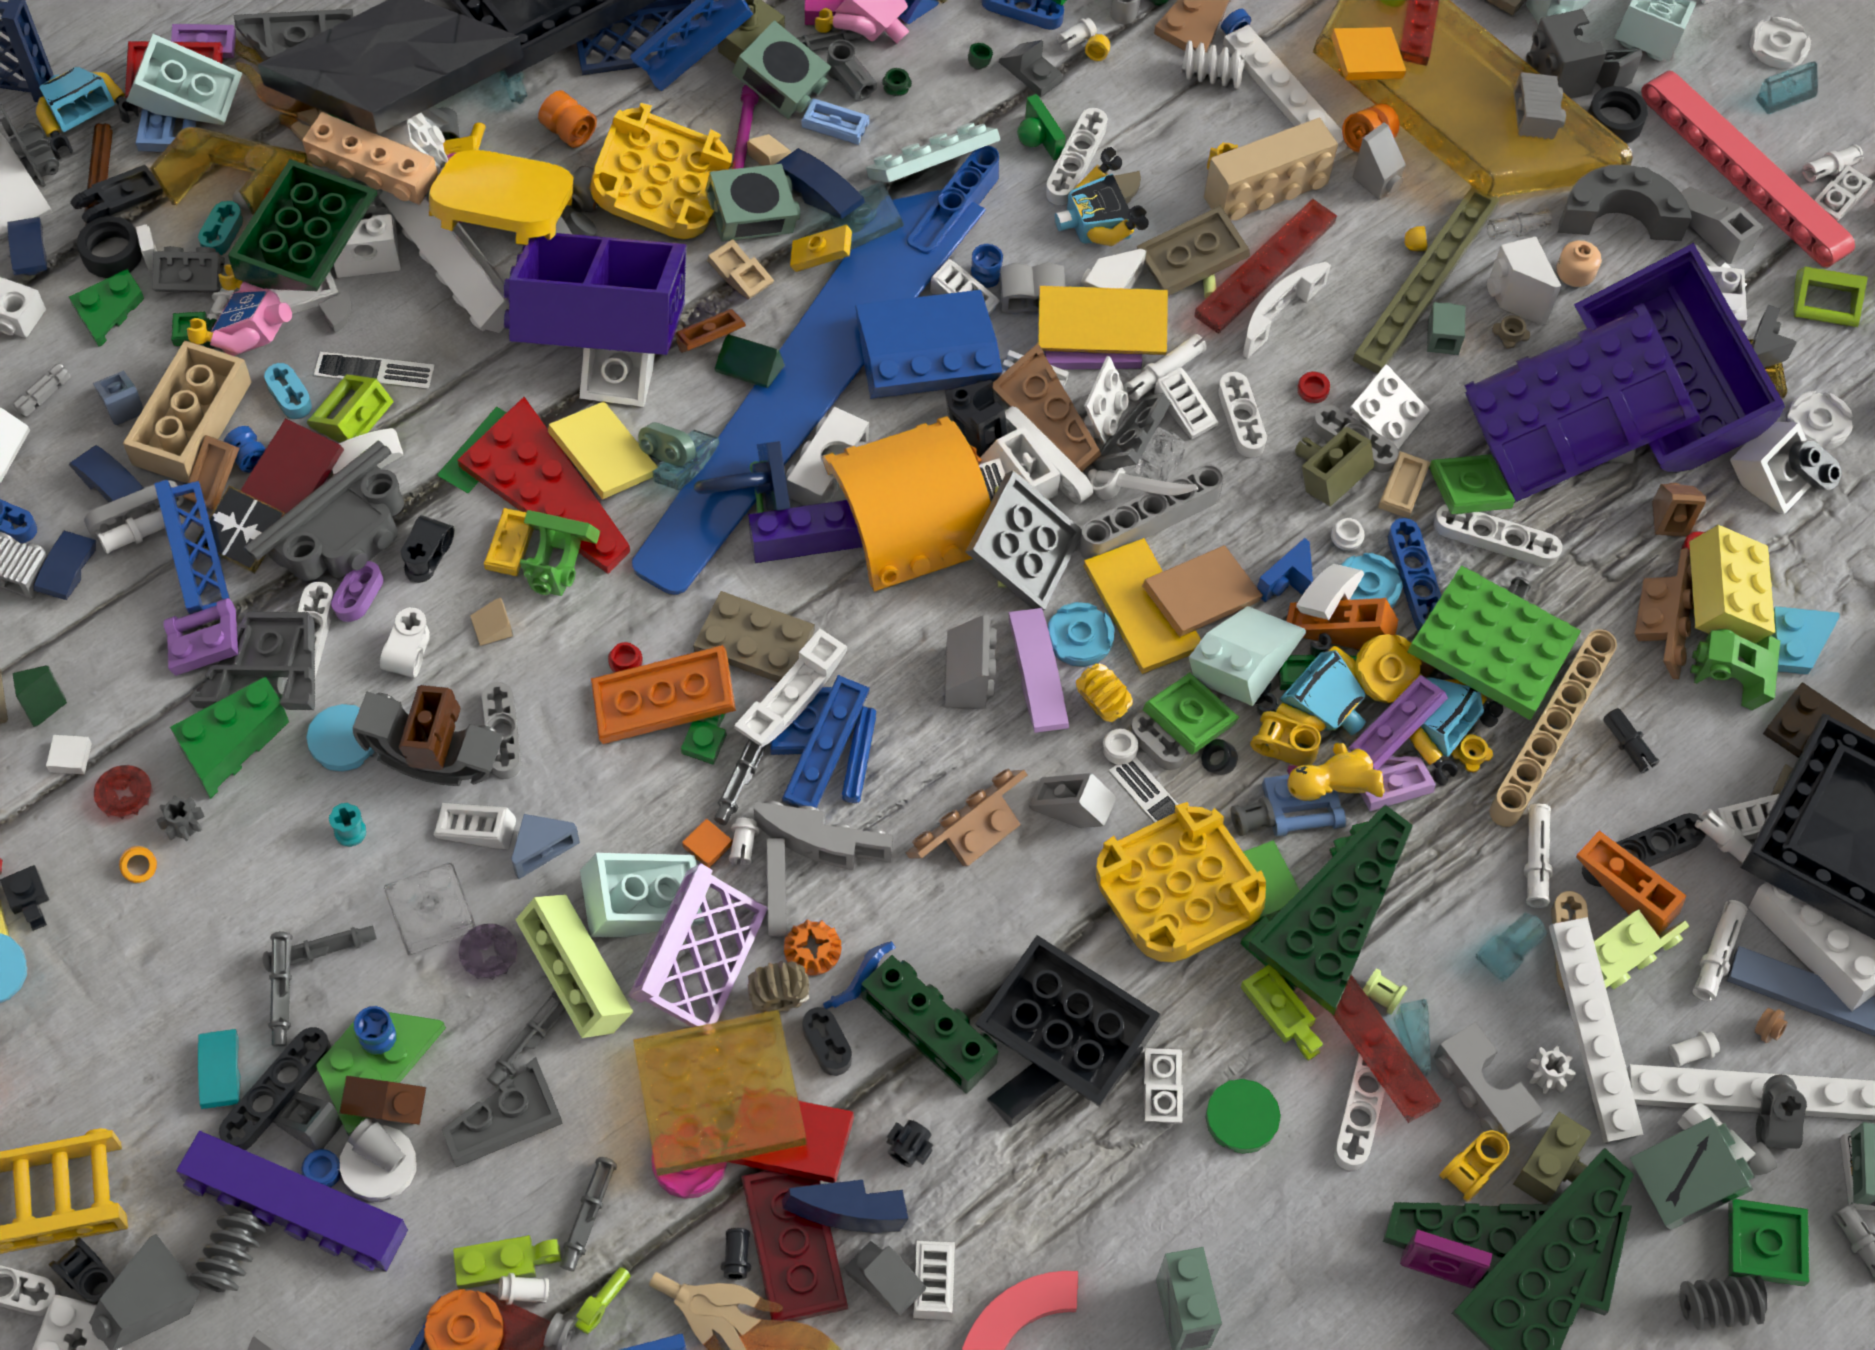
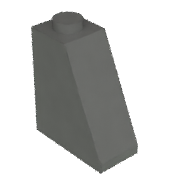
[89,1234,201,1350]

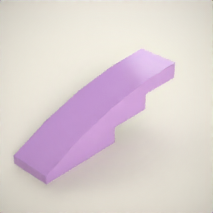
[1009,608,1069,733]

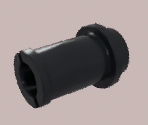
[720,1228,751,1280]

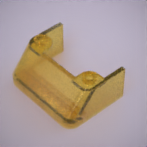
[150,127,313,215]

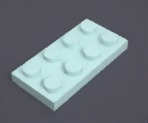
[866,123,1000,182]

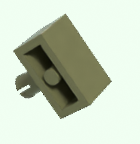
[718,0,785,64]
[1295,426,1374,507]
[1513,1112,1592,1204]

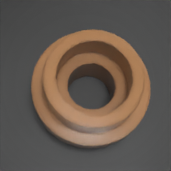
[1755,1008,1788,1043]

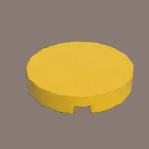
[1355,634,1422,703]

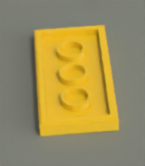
[1038,286,1168,355]
[1083,538,1201,674]

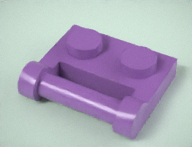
[163,598,238,676]

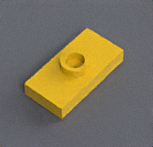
[790,224,852,272]
[484,508,534,576]

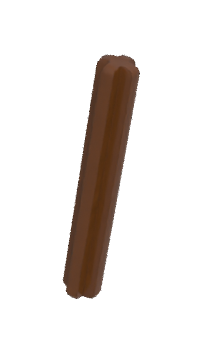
[84,123,113,225]

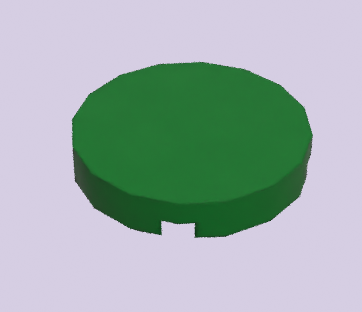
[1205,1079,1281,1154]

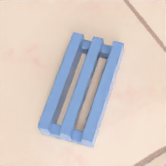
[801,98,869,145]

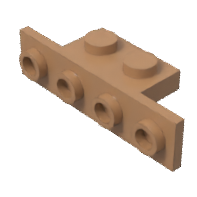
[1635,548,1694,679]
[905,768,1028,866]

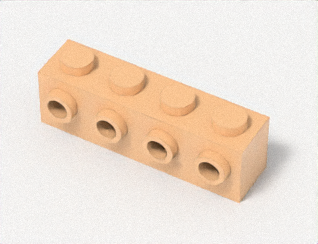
[302,112,438,205]

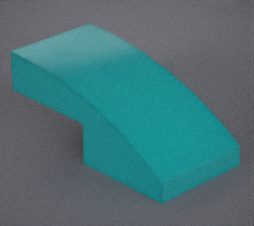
[198,1029,241,1109]

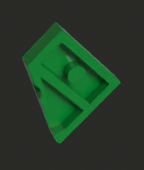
[69,269,144,347]

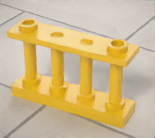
[0,1128,128,1254]

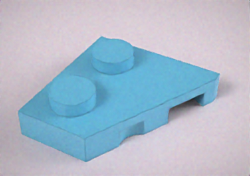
[1772,606,1840,674]

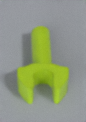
[575,1267,631,1335]

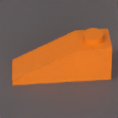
[1286,598,1399,650]
[1576,830,1686,937]

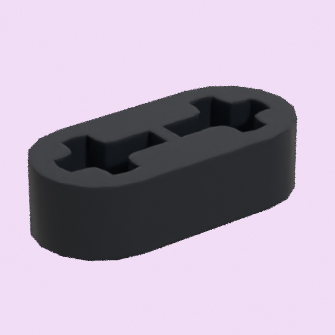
[802,1007,852,1076]

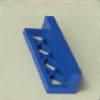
[630,0,753,91]
[154,480,230,615]

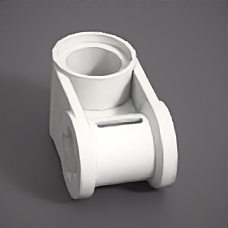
[380,607,430,678]

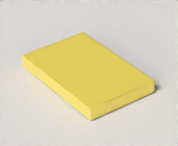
[548,401,659,500]

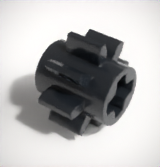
[886,1120,933,1167]

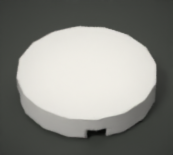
[1749,17,1811,69]
[1786,391,1853,450]
[340,1125,417,1202]

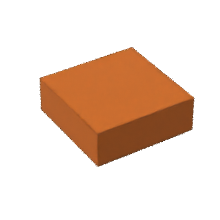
[682,818,733,868]

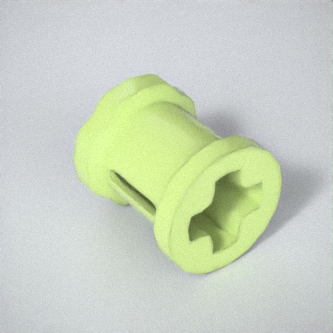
[1360,968,1408,1015]

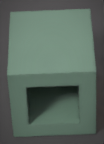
[1427,302,1465,355]

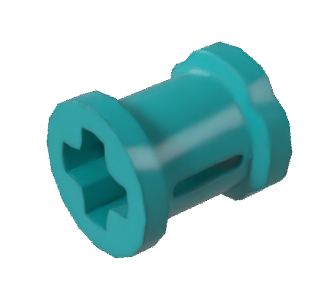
[329,803,367,847]

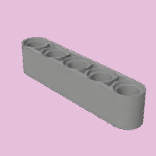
[1079,464,1224,559]

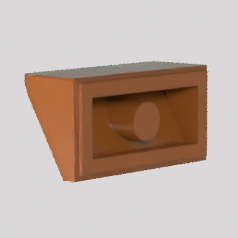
[675,309,746,353]

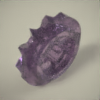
[459,924,518,980]

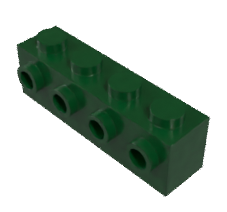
[861,955,999,1094]

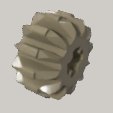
[747,961,810,1014]

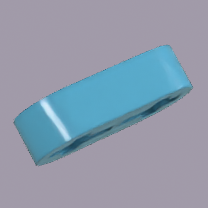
[264,363,312,419]

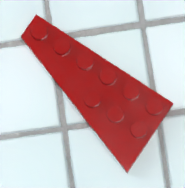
[457,397,630,574]

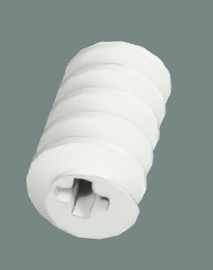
[1181,40,1247,89]

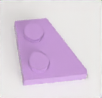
[1348,750,1436,811]

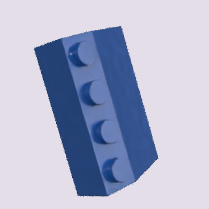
[855,290,1002,399]

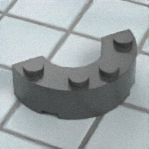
[1558,165,1692,241]
[352,691,504,786]

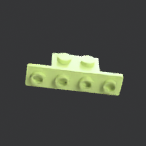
[1567,909,1690,1004]

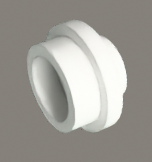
[1331,518,1365,550]

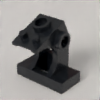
[945,380,1007,457]

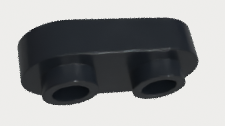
[1789,440,1842,490]

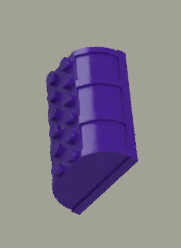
[1574,243,1785,472]
[1464,303,1700,503]

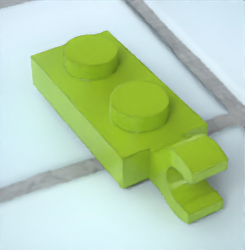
[1240,965,1323,1061]
[453,1235,562,1289]

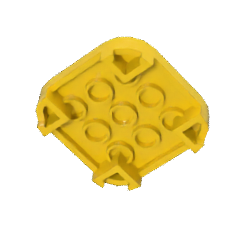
[590,103,732,239]
[429,150,574,245]
[1096,802,1266,962]

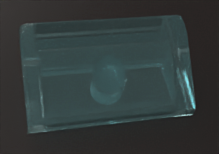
[1756,61,1818,114]

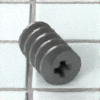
[189,1204,267,1292]
[1679,1275,1767,1330]

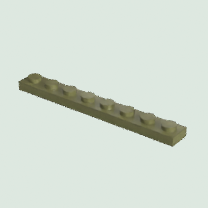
[1353,185,1500,374]

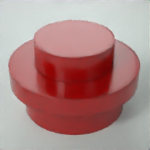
[608,642,643,673]

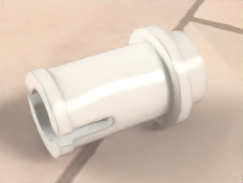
[1057,18,1097,51]
[729,818,759,865]
[1669,1031,1720,1067]
[498,1273,549,1305]

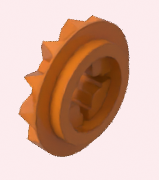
[784,919,842,975]

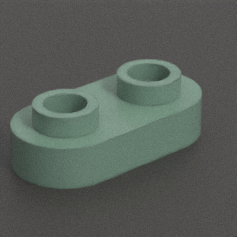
[638,422,696,466]

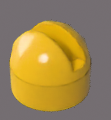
[1085,34,1110,61]
[1404,226,1427,252]

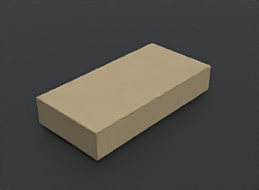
[1378,451,1431,519]

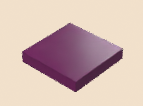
[1400,1229,1492,1289]

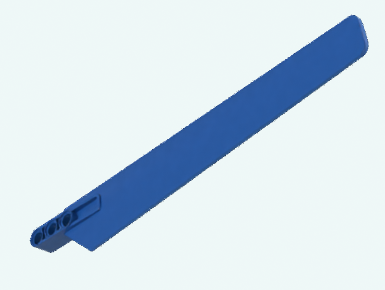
[632,145,999,595]

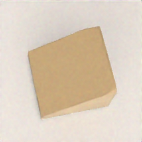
[747,134,791,166]
[470,598,513,646]

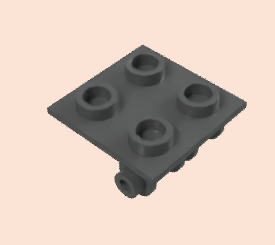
[0,104,59,187]

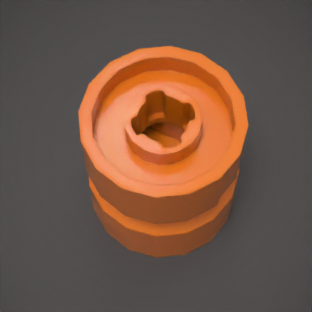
[538,90,597,148]
[1342,103,1400,152]

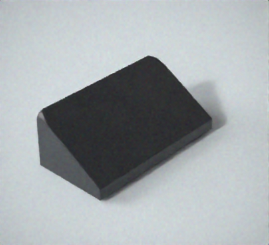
[987,1063,1065,1128]

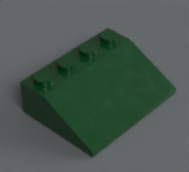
[228,159,377,291]

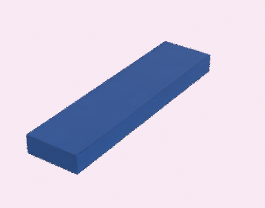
[782,675,870,809]

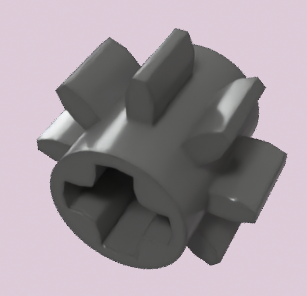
[157,795,205,841]

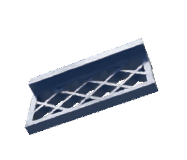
[0,0,54,103]
[576,0,702,76]

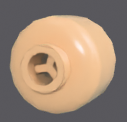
[1556,240,1602,287]

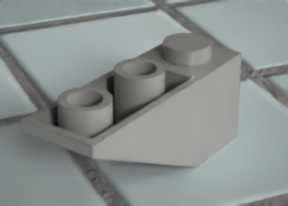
[1681,187,1763,264]

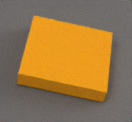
[1331,27,1406,80]

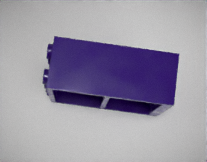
[504,233,686,355]

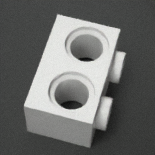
[0,277,46,338]

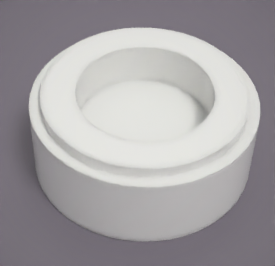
[1103,729,1138,765]

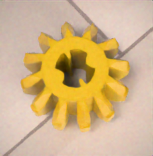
[1076,663,1133,722]

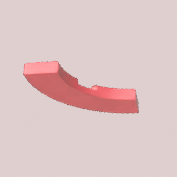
[962,1271,1078,1350]

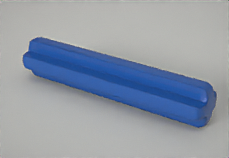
[842,706,876,804]

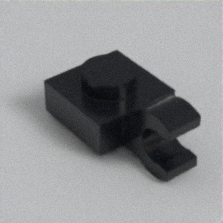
[0,865,49,931]

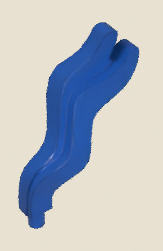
[823,941,896,1009]

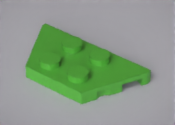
[316,1012,446,1136]

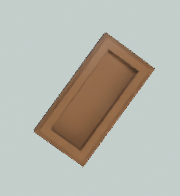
[183,435,240,510]

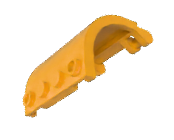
[822,416,991,592]

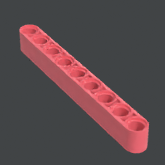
[1641,70,1855,268]

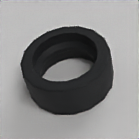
[1586,86,1648,145]
[77,216,142,278]

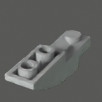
[754,801,893,870]

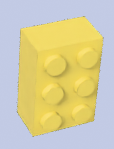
[1689,525,1775,643]

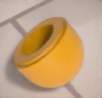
[119,846,157,883]

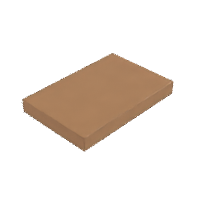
[1142,545,1263,637]

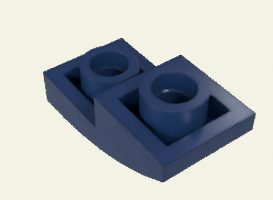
[7,217,47,276]
[69,445,144,503]
[34,530,96,600]

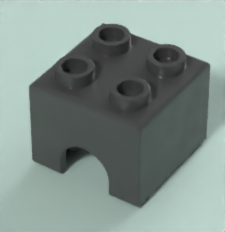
[1526,9,1607,101]

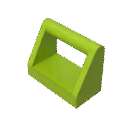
[1793,266,1868,327]
[307,374,394,443]

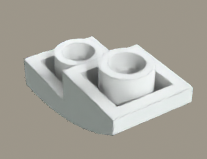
[1814,165,1874,222]
[332,428,404,475]
[1296,564,1364,620]
[1143,1048,1183,1123]

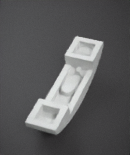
[1242,262,1331,359]
[734,629,847,747]

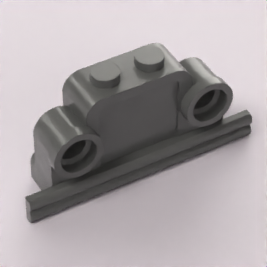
[244,440,404,581]

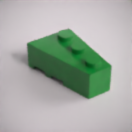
[170,676,289,799]

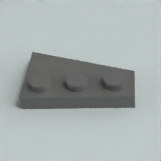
[1092,393,1171,471]
[442,1057,563,1167]

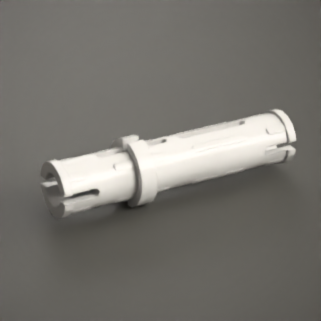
[1124,334,1207,401]
[1524,803,1553,908]
[1692,900,1748,1001]

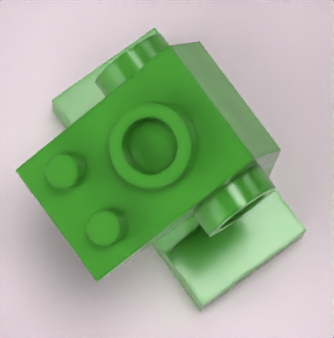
[520,510,600,596]
[1690,629,1780,711]

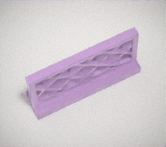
[628,863,768,1036]

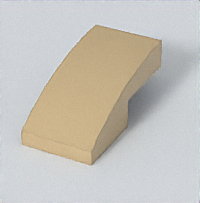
[707,239,774,299]

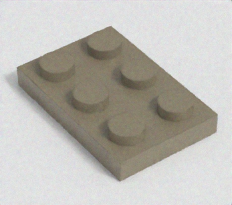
[1137,205,1250,296]
[693,591,815,682]

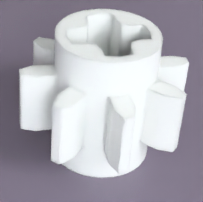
[1527,1046,1576,1094]

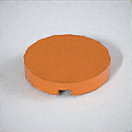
[424,1289,503,1350]

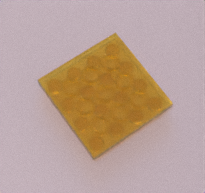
[633,1010,807,1176]

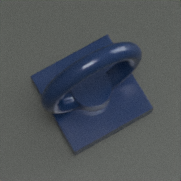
[694,441,790,510]

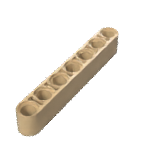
[1489,629,1617,827]

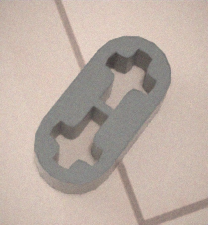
[1130,712,1187,770]

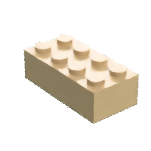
[1204,117,1338,221]
[123,340,252,483]

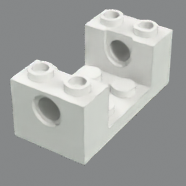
[322,166,401,278]

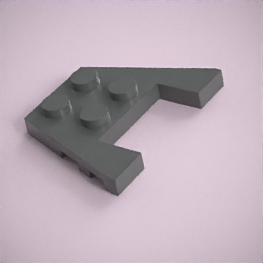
[189,611,315,710]

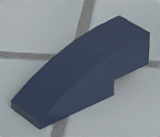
[776,148,865,219]
[782,1179,909,1233]

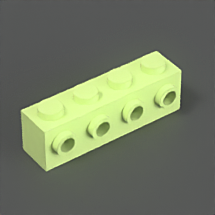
[515,895,633,1038]

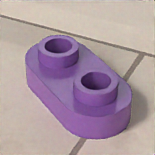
[331,561,384,622]

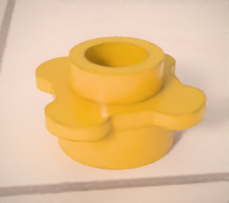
[1451,734,1493,773]

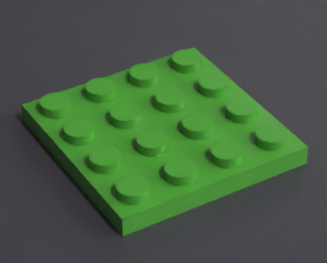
[1407,565,1581,720]

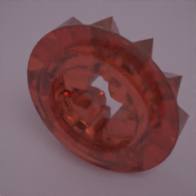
[94,765,153,819]

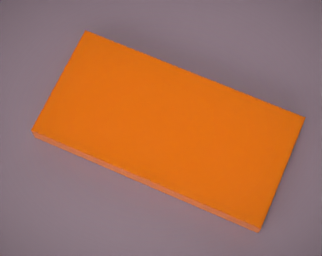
[591,645,736,744]

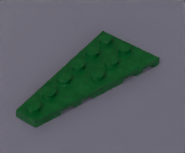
[1248,805,1413,1015]
[1451,1148,1634,1350]
[1383,1202,1632,1316]

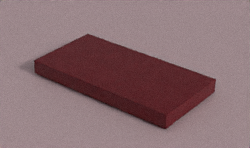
[741,1170,848,1326]

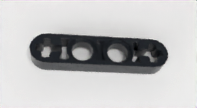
[1582,813,1706,887]
[219,1027,331,1150]

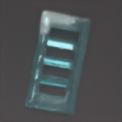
[1393,999,1431,1085]

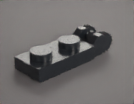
[70,164,164,224]

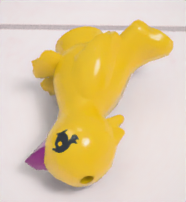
[1287,743,1385,801]

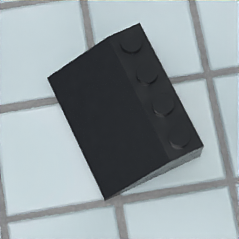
[975,935,1161,1107]

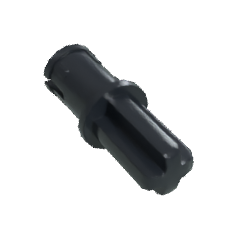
[1603,708,1660,774]

